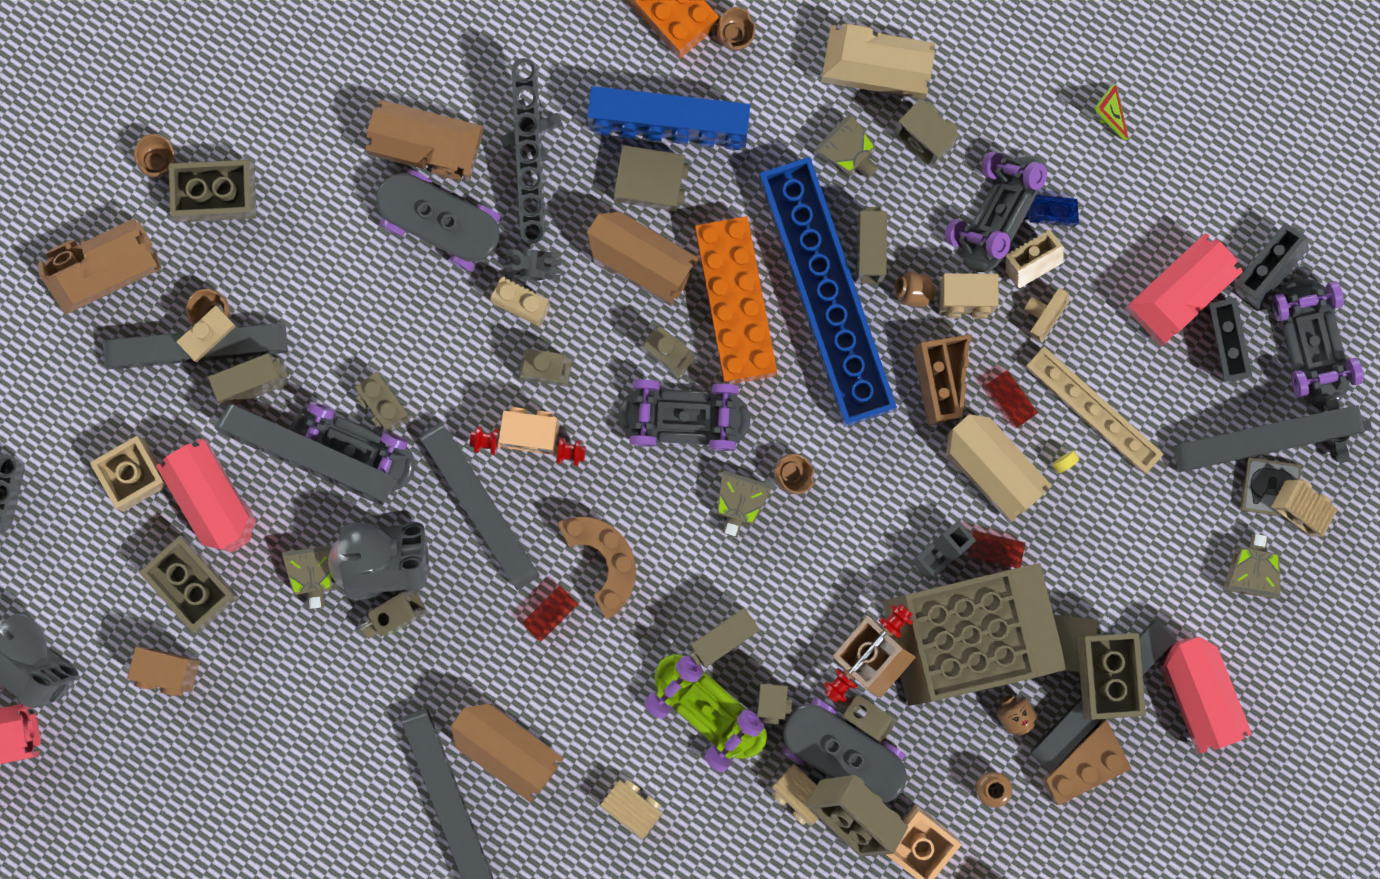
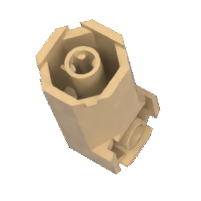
[821,24,935,99]
[946,414,1052,523]

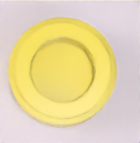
[1052,450,1079,473]

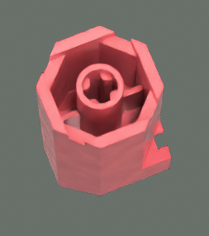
[1125,233,1243,347]
[156,439,256,552]
[1159,637,1252,754]
[0,704,41,765]

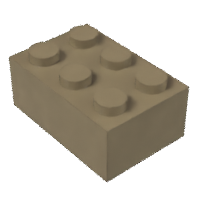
[169,160,256,222]
[139,536,240,633]
[1077,633,1146,720]
[806,775,908,857]

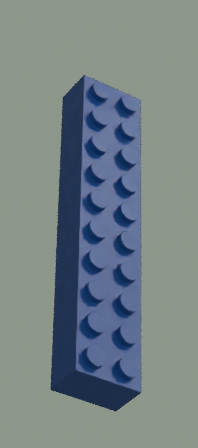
[759,157,897,428]

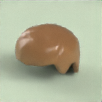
[716,7,756,51]
[134,134,176,178]
[185,289,230,324]
[774,454,815,494]

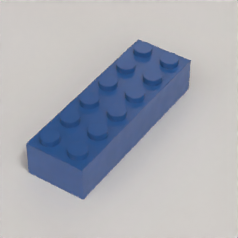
[587,86,751,150]

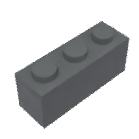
[1235,223,1309,309]
[1209,298,1253,383]

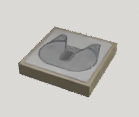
[1240,457,1302,517]

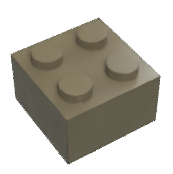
[894,98,960,169]

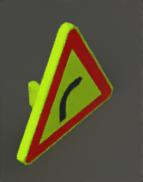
[1095,84,1129,141]

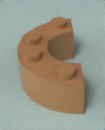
[557,517,636,620]

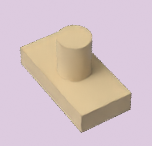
[1024,288,1070,344]
[177,306,236,363]

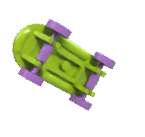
[644,654,767,772]

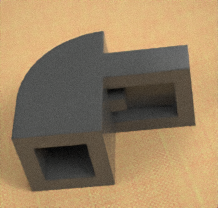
[911,520,976,581]

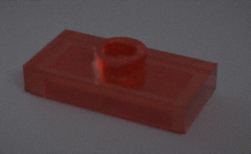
[985,370,1038,429]
[967,530,1026,568]
[522,585,579,642]

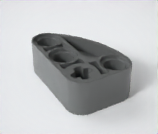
[0,454,25,532]

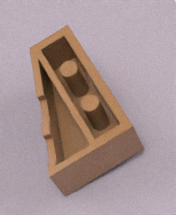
[913,334,972,426]
[1041,719,1132,805]

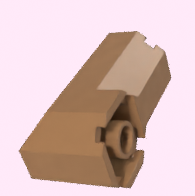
[365,100,484,181]
[587,212,699,307]
[37,218,162,315]
[451,703,565,803]

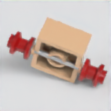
[469,407,586,467]

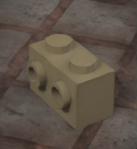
[355,372,411,433]
[756,684,792,724]

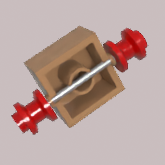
[823,603,916,703]

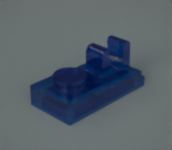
[1024,195,1079,227]

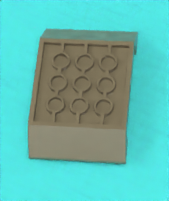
[882,563,1067,706]

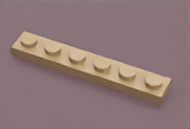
[1025,347,1164,475]

